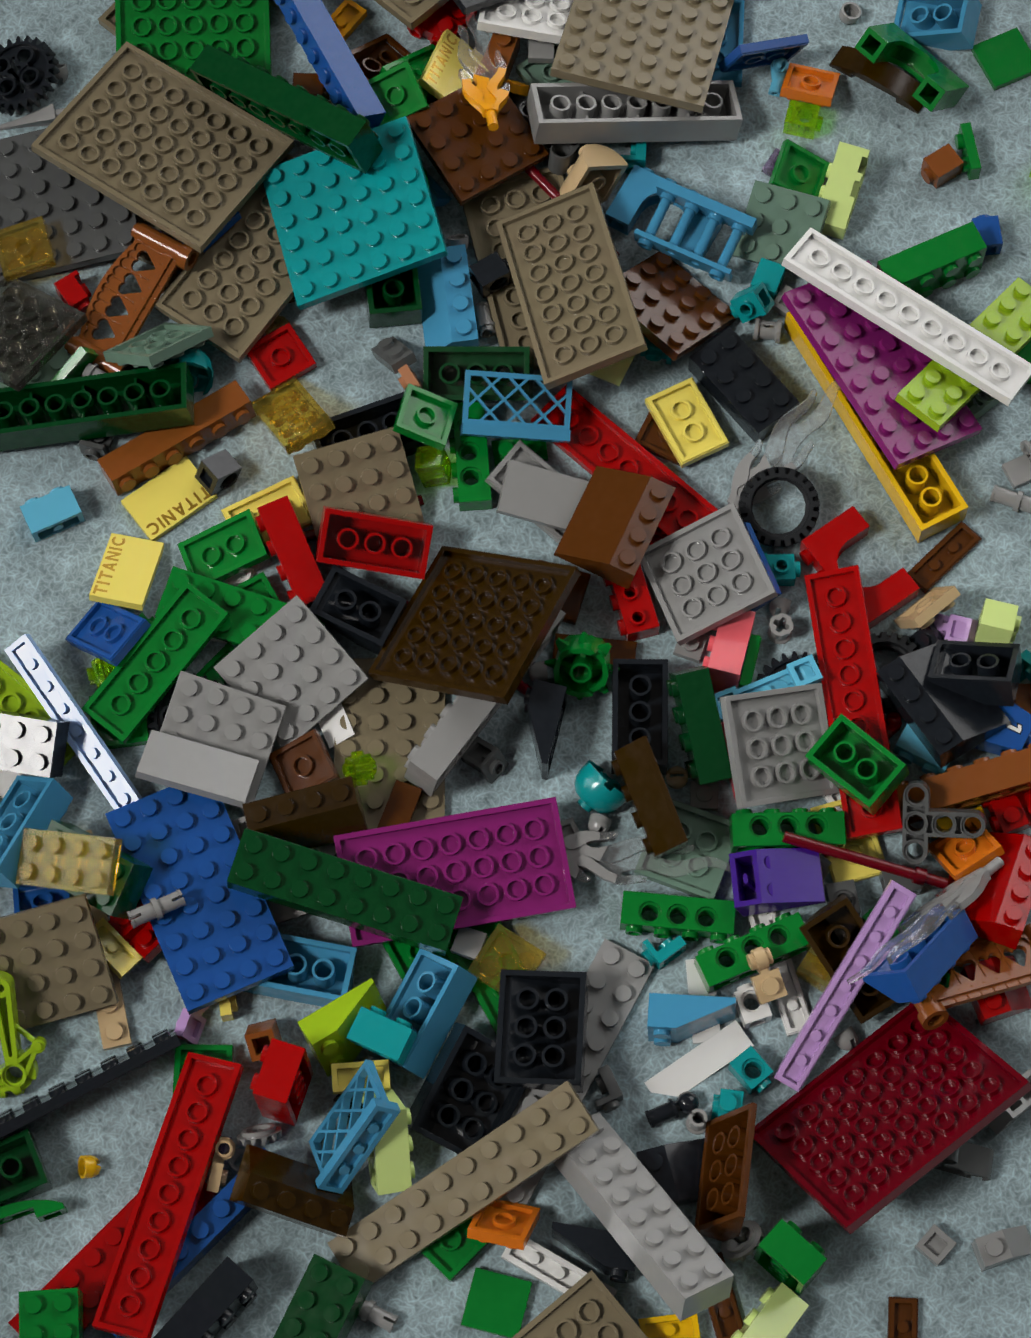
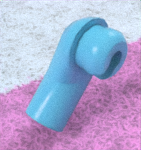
[768,58,789,97]

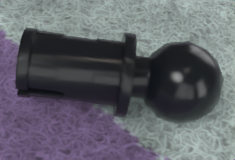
[645,1091,699,1128]

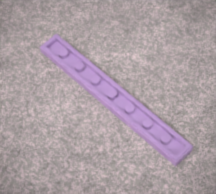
[773,880,917,1092]

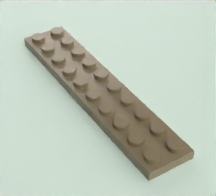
[328,1081,600,1284]

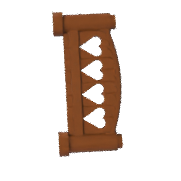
[64,222,199,373]
[914,923,1031,1030]

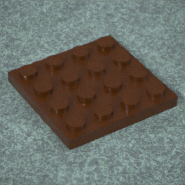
[407,71,549,206]
[623,251,736,362]

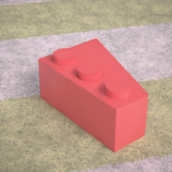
[702,610,756,694]

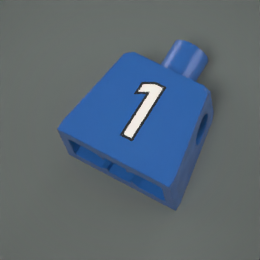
[975,703,1031,756]

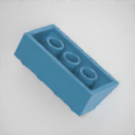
[417,244,479,346]
[0,775,73,889]
[243,933,357,1007]
[375,949,478,1079]

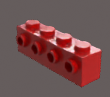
[255,496,324,608]
[603,564,660,641]

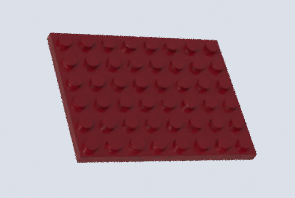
[753,1003,1031,1234]

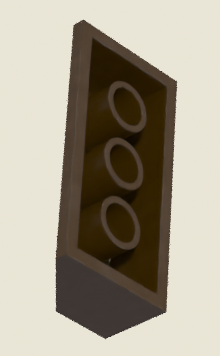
[611,736,688,860]
[242,776,368,849]
[799,894,895,1024]
[229,1144,355,1237]

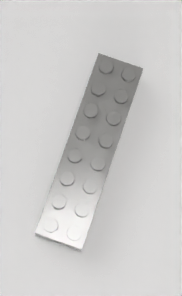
[526,80,743,144]
[404,610,566,797]
[554,1112,734,1321]

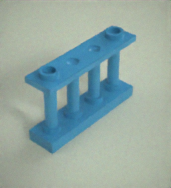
[634,178,757,282]

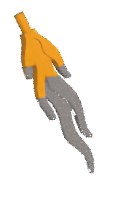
[457,11,510,131]

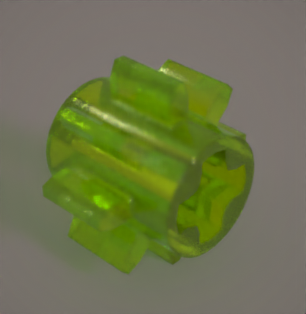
[86,658,115,689]
[342,750,377,786]

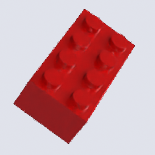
[315,506,433,579]
[250,1038,313,1127]

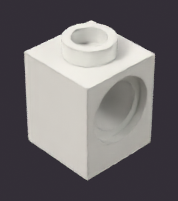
[733,983,772,1030]

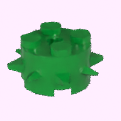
[544,631,620,700]

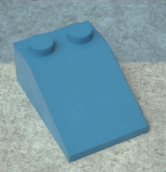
[894,0,982,51]
[647,993,736,1046]

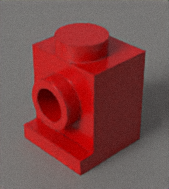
[54,270,92,317]

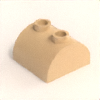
[560,144,628,203]

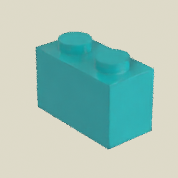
[346,1006,418,1066]

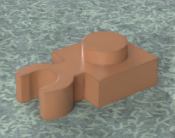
[398,364,423,390]

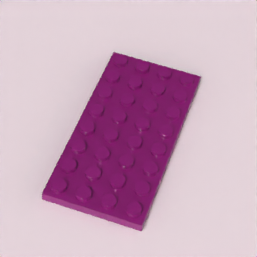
[781,260,983,470]
[333,797,576,948]

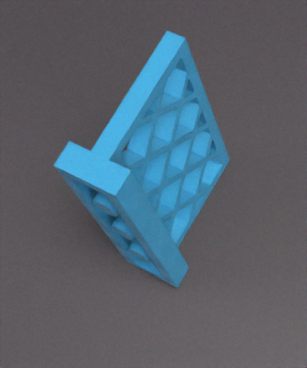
[460,370,573,443]
[309,1059,401,1194]

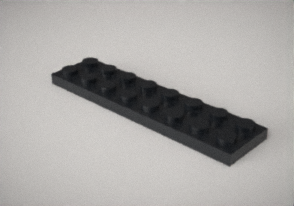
[0,1028,182,1138]

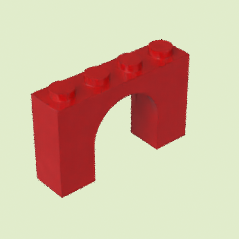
[799,506,920,629]

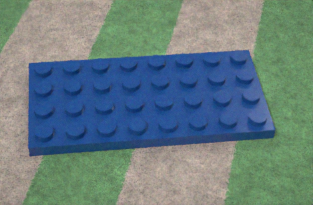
[105,787,295,1015]

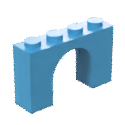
[605,165,724,269]

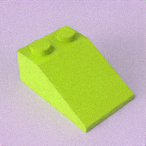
[297,978,387,1077]

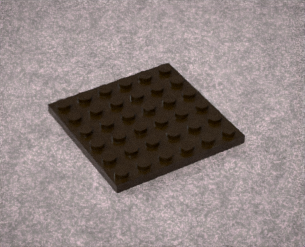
[368,546,581,705]

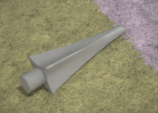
[0,103,65,131]

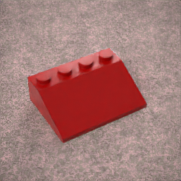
[943,832,1031,950]

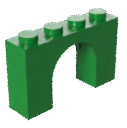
[854,23,969,112]

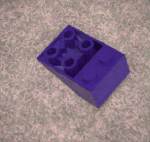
[729,848,826,917]

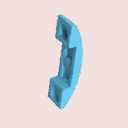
[714,654,823,721]

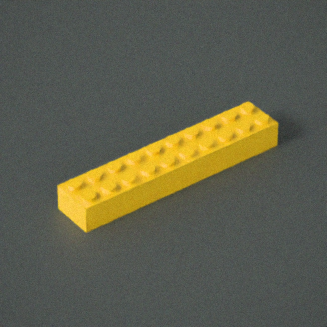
[784,311,968,543]

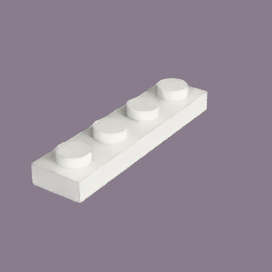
[501,1239,617,1297]

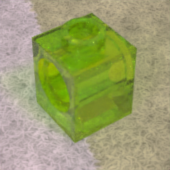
[783,99,824,140]
[415,446,451,488]

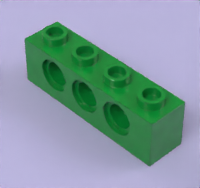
[449,401,492,511]
[729,807,846,853]
[620,891,736,944]
[694,912,811,994]

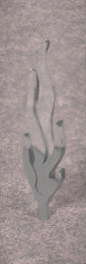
[727,380,840,512]
[563,831,731,885]
[847,856,1004,984]

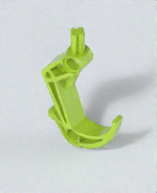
[0,970,47,1098]

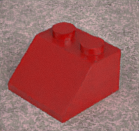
[960,955,1031,1026]

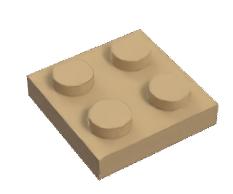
[893,586,961,630]

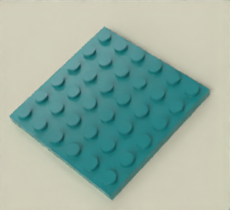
[263,116,448,310]

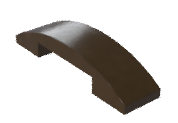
[829,46,923,114]

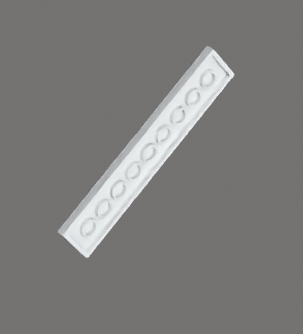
[781,227,1031,406]

